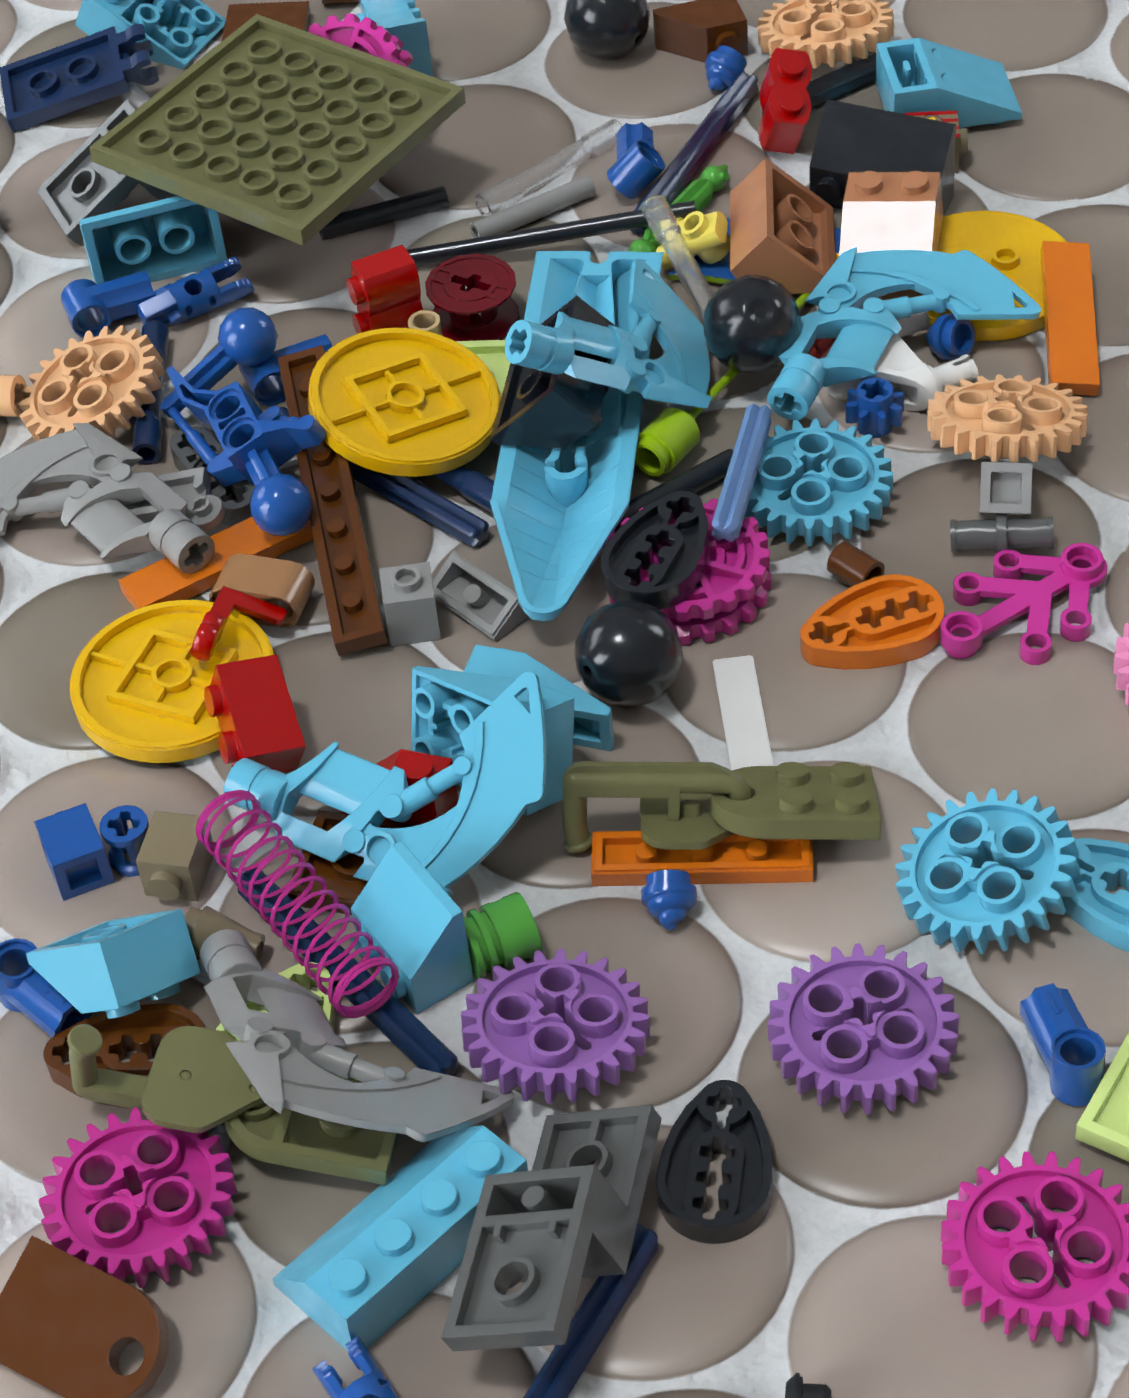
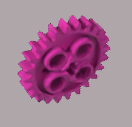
[39,1107,237,1288]
[941,1151,1129,1342]

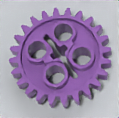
[768,943,959,1115]
[461,948,650,1104]

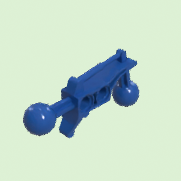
[160,307,326,536]

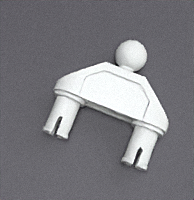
[825,312,979,411]

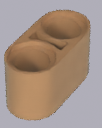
[209,554,315,628]

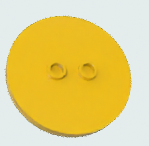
[927,211,1067,341]
[308,328,501,477]
[70,600,274,763]

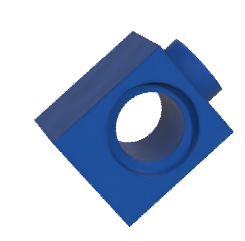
[34,803,115,901]

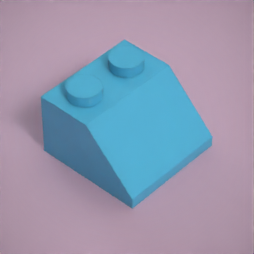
[351,841,474,1014]
[26,908,201,1019]

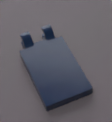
[0,24,159,133]

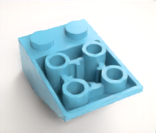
[75,0,226,69]
[876,38,1023,128]
[411,666,574,816]

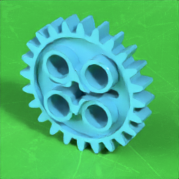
[744,419,893,546]
[895,788,1081,954]

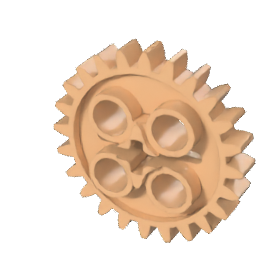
[757,0,894,68]
[18,325,165,441]
[927,374,1088,463]

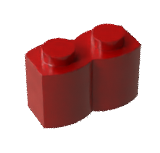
[758,48,812,154]
[346,244,423,334]

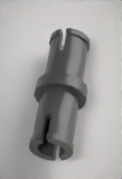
[950,514,1054,553]

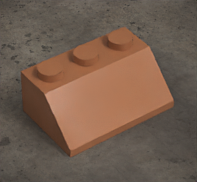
[730,158,835,294]

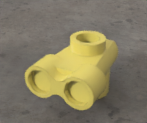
[656,211,730,270]

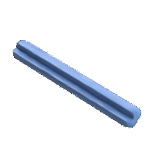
[711,404,772,542]

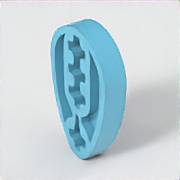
[1061,838,1129,952]

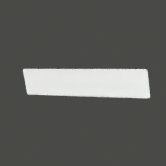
[712,655,774,770]

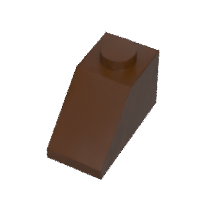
[653,0,748,63]

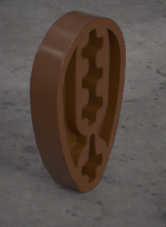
[43,1003,206,1109]

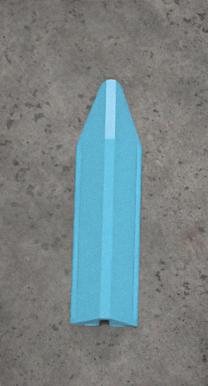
[490,251,663,621]

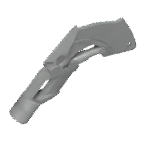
[0,423,215,574]
[200,929,515,1142]

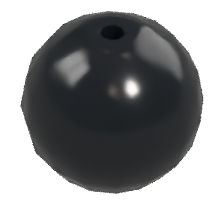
[564,0,650,60]
[704,275,800,373]
[574,599,683,708]

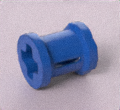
[99,805,149,877]

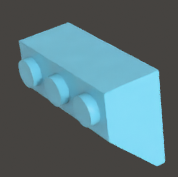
[80,196,227,284]

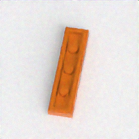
[1040,241,1100,396]
[119,517,313,610]
[591,831,813,886]

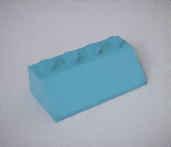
[272,1126,528,1351]

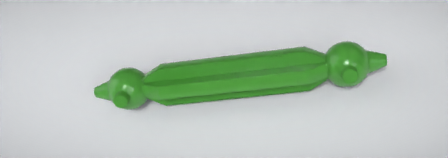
[628,164,729,252]

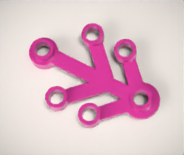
[941,543,1107,665]

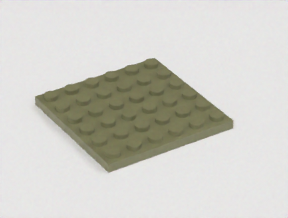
[89,14,466,245]

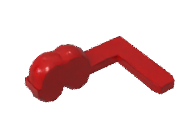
[190,586,287,661]

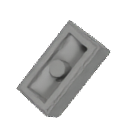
[432,551,529,642]

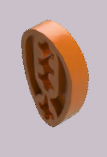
[800,574,944,670]

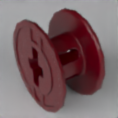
[425,254,520,341]

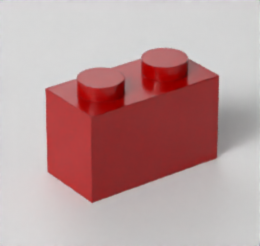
[204,654,306,773]

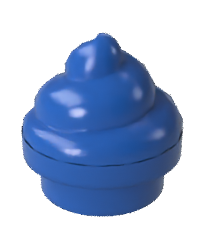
[705,46,747,91]
[925,313,975,361]
[641,870,697,930]

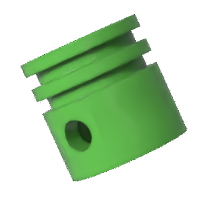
[463,892,543,979]

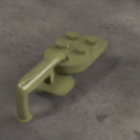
[562,761,881,853]
[67,1024,407,1185]

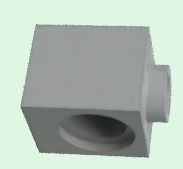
[979,462,1033,515]
[379,561,441,647]

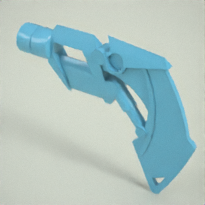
[767,247,1041,420]
[505,259,712,409]
[224,671,546,896]

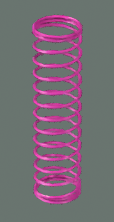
[195,789,399,1019]

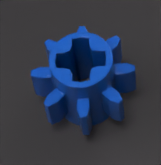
[845,377,904,438]

